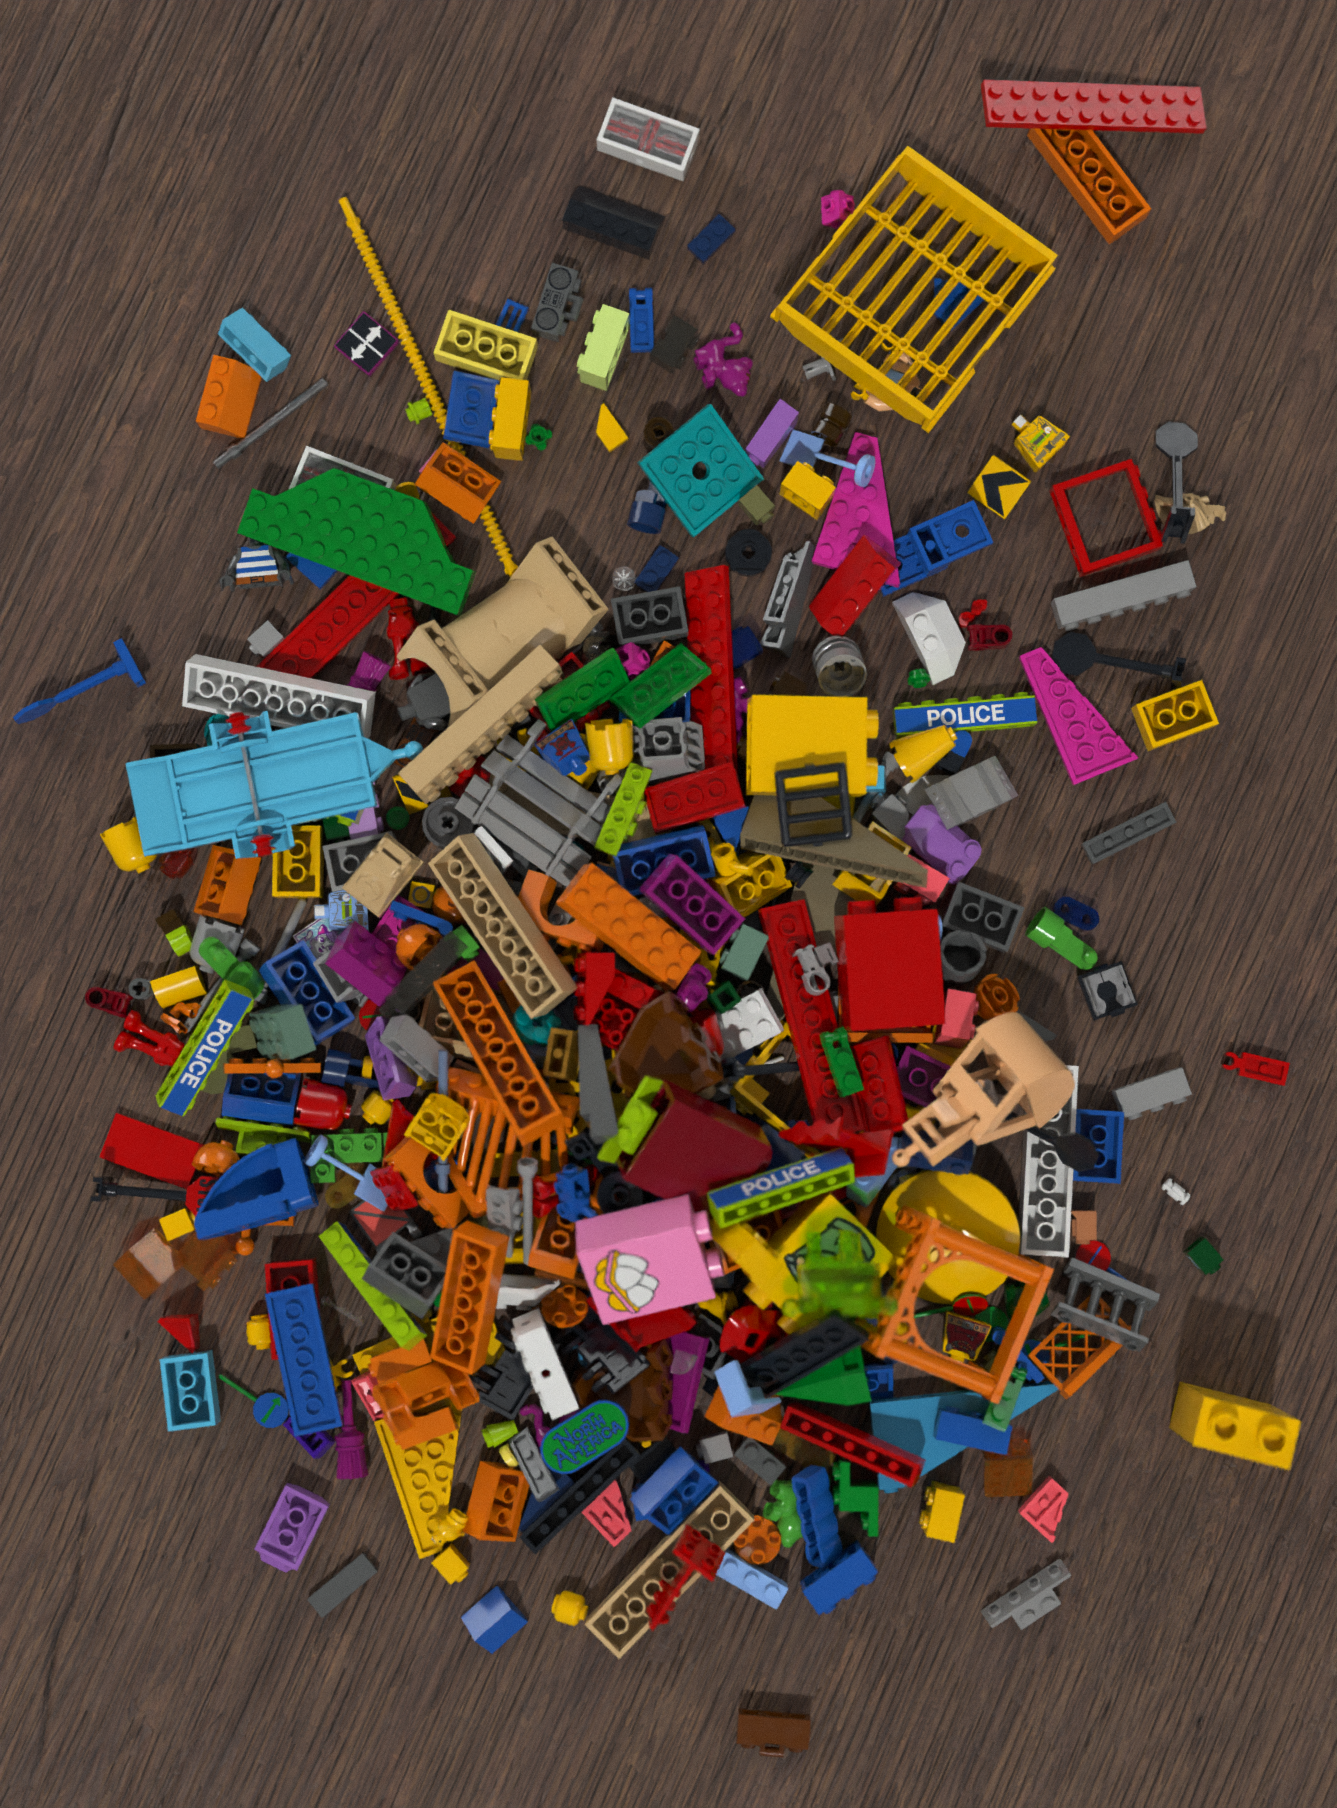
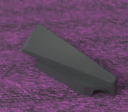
[760,541,816,658]
[578,1024,618,1144]

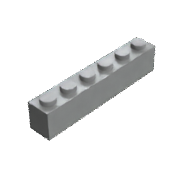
[1051,560,1196,631]

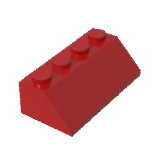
[809,534,901,636]

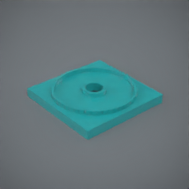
[637,404,764,537]

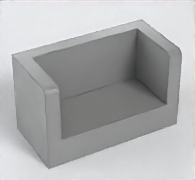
[313,950,361,1003]

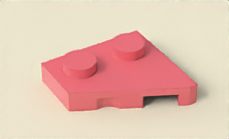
[1017,1476,1069,1543]

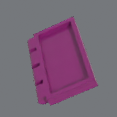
[665,1332,709,1433]

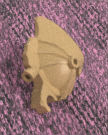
[1155,493,1226,534]

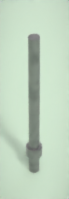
[213,378,328,469]

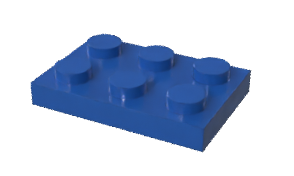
[443,371,499,448]

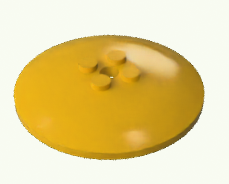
[876,1170,1020,1304]

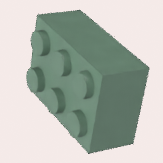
[719,924,769,982]
[250,1004,316,1059]

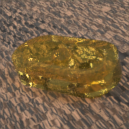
[325,1171,364,1208]

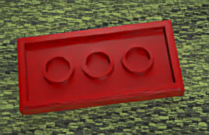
[644,761,746,834]
[850,1035,909,1133]
[99,1113,204,1190]

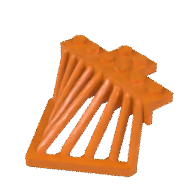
[435,1066,580,1218]

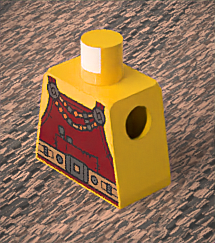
[942,1311,991,1363]

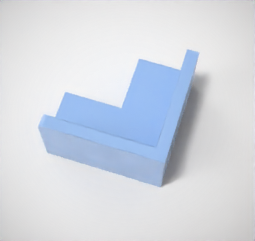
[715,1360,781,1417]

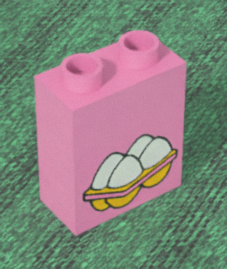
[575,1194,724,1325]

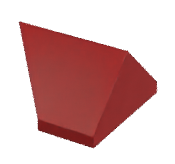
[157,1314,200,1353]

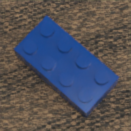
[613,825,716,896]
[259,940,355,1046]

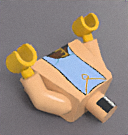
[851,342,922,412]

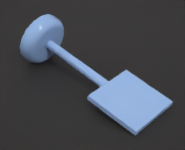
[780,430,875,487]
[304,1134,387,1212]

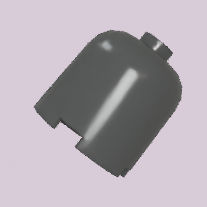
[940,930,986,985]

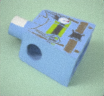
[314,890,368,931]

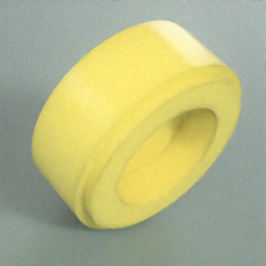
[499,1444,519,1469]

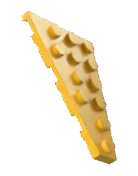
[374,1397,462,1559]

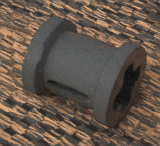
[129,978,154,1000]

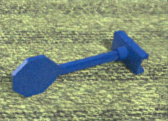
[13,638,146,724]

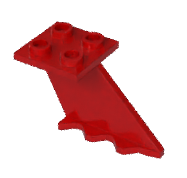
[370,1099,438,1212]
[778,1117,894,1178]
[586,1297,697,1353]
[646,1524,726,1630]

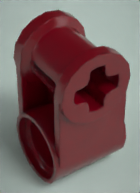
[967,624,1013,651]
[85,987,133,1019]

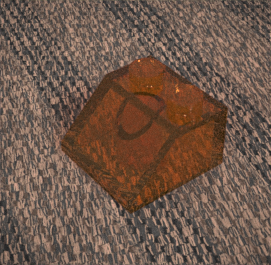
[113,1227,187,1300]

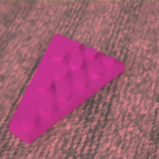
[812,432,900,588]

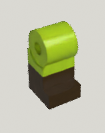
[155,909,193,957]

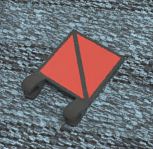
[348,1200,424,1252]

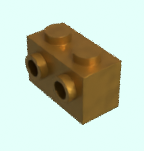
[543,1028,579,1082]

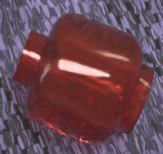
[159,849,194,880]

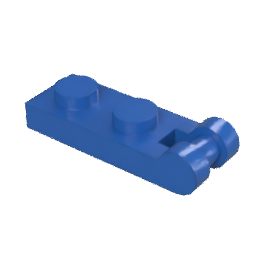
[629,288,654,353]
[390,900,453,938]
[991,1326,1045,1384]

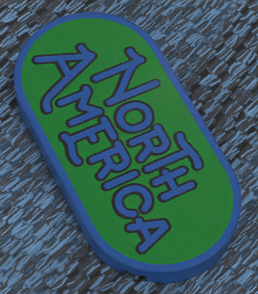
[540,1399,629,1474]

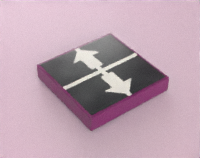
[334,311,400,377]

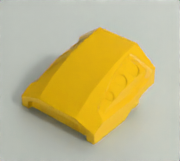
[404,1093,471,1161]

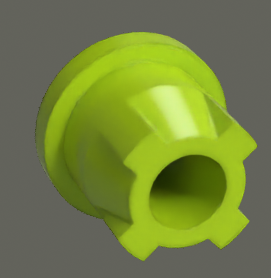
[405,398,433,425]

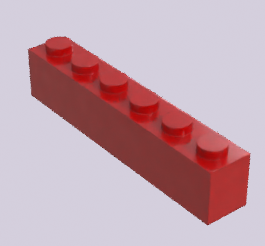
[780,1401,926,1488]

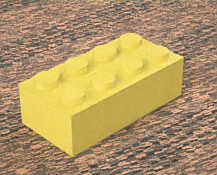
[434,310,538,382]

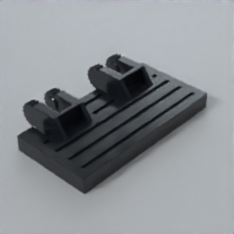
[552,1291,651,1395]
[470,1320,561,1420]

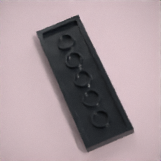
[739,1308,870,1399]

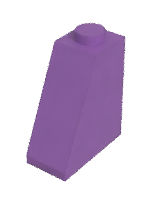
[745,399,799,468]

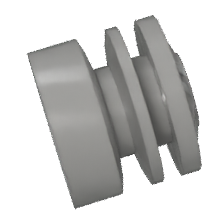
[812,635,867,697]

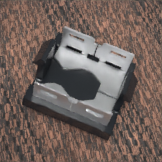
[1077,961,1138,1021]

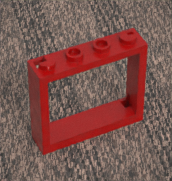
[1049,459,1163,577]

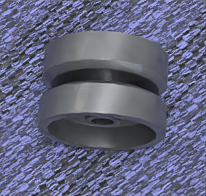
[422,797,476,850]

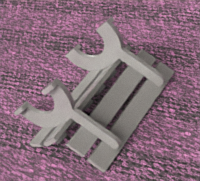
[455,719,623,887]

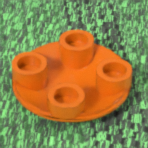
[541,1284,589,1328]
[734,1515,781,1565]

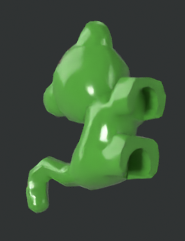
[763,1475,831,1548]

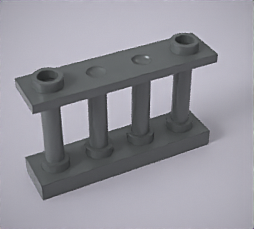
[1051,1258,1160,1352]

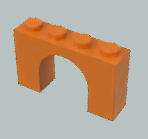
[518,870,604,953]
[384,1136,490,1229]
[368,1337,458,1450]

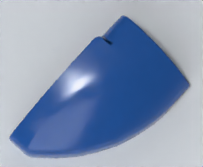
[194,1138,319,1240]

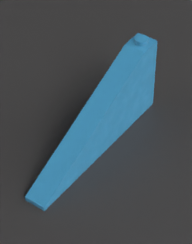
[869,1381,1059,1493]

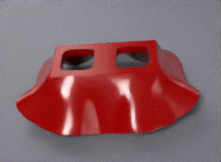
[720,1305,789,1364]

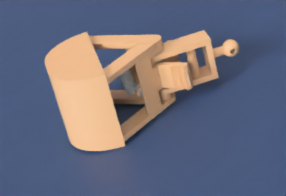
[892,1012,1075,1167]

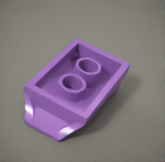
[901,804,982,885]
[254,1483,330,1572]

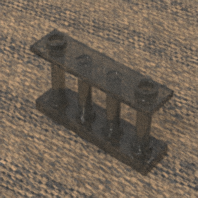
[379,931,468,1020]

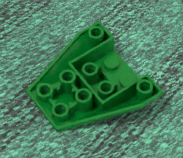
[766,1307,872,1406]

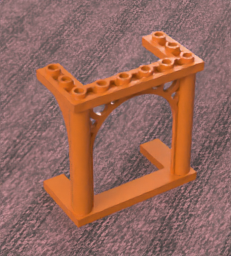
[854,1205,1054,1404]

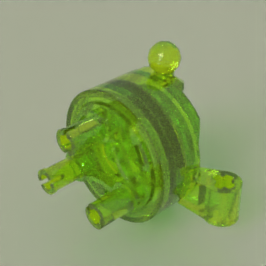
[781,1230,899,1319]

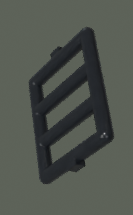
[774,762,853,847]

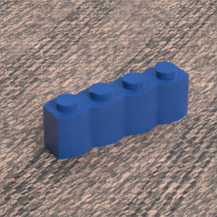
[792,1465,843,1568]

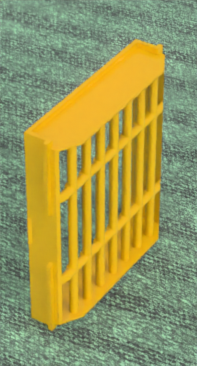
[770,146,1058,433]

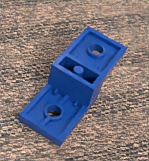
[880,500,993,597]

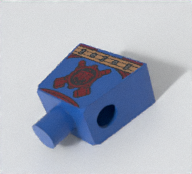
[534,719,590,776]

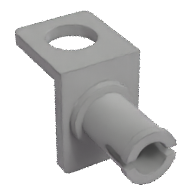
[803,338,843,381]

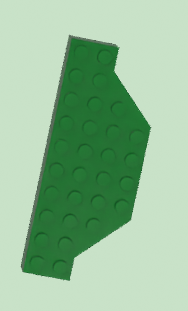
[237,468,477,615]

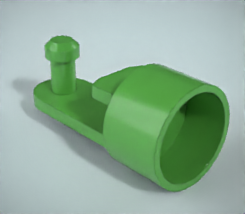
[1025,907,1098,970]
[199,937,265,999]

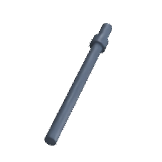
[436,1050,450,1193]

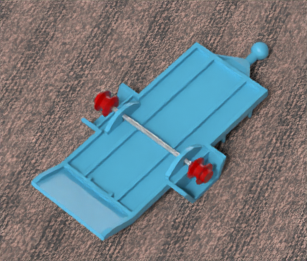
[125,711,423,859]

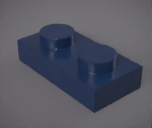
[687,214,736,264]
[634,545,679,592]

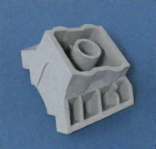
[626,717,705,785]
[925,756,1018,830]

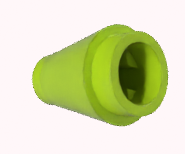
[481,1420,518,1448]

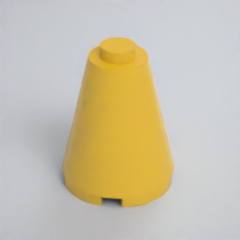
[889,725,958,783]

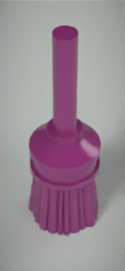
[346,651,391,692]
[335,1380,369,1479]

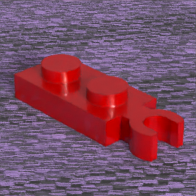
[1222,1052,1290,1086]

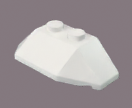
[892,592,966,685]
[496,1274,561,1310]

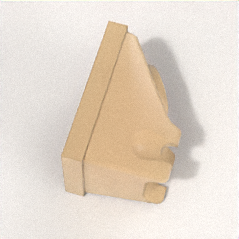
[342,833,424,918]

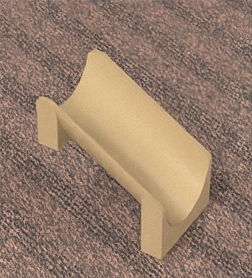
[397,537,608,727]

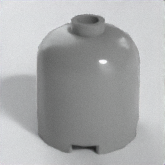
[190,915,245,974]

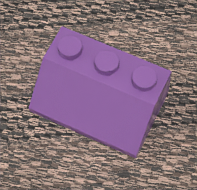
[365,1016,417,1101]

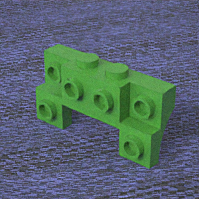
[311,1128,387,1183]

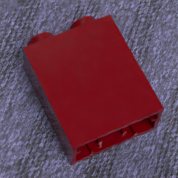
[616,1079,772,1220]

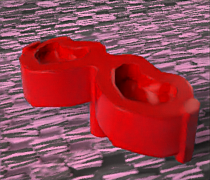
[959,599,987,628]

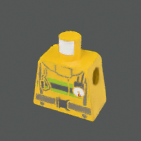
[1011,415,1070,473]

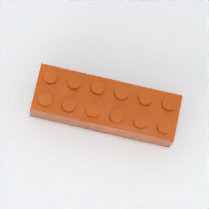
[1027,128,1151,245]
[556,863,702,991]
[430,1221,509,1375]

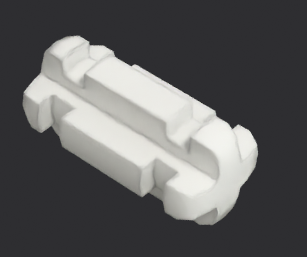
[1161,1178,1190,1205]

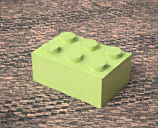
[577,304,630,391]

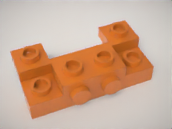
[372,1361,480,1436]

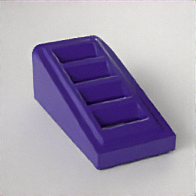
[283,1417,336,1459]

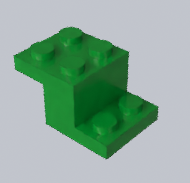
[832,1455,879,1536]

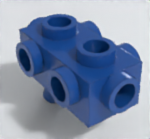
[554,1164,598,1222]

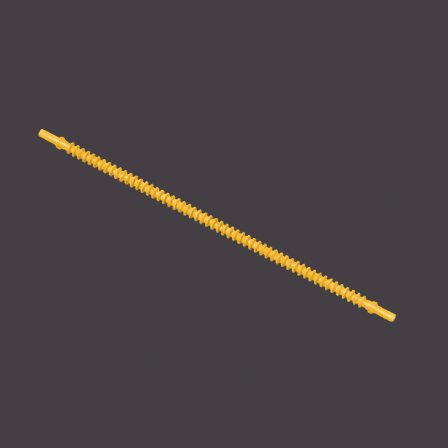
[339,197,518,578]

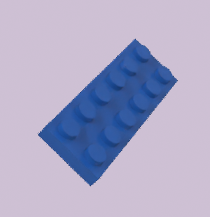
[265,1283,343,1437]

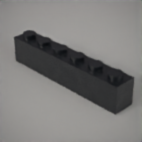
[519,1437,641,1555]

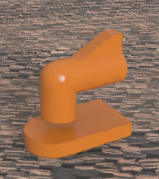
[160,1002,201,1035]

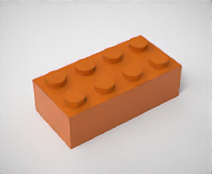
[528,1189,595,1280]

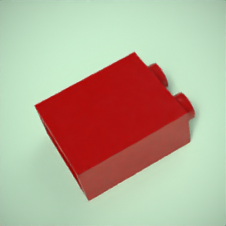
[834,897,946,1031]

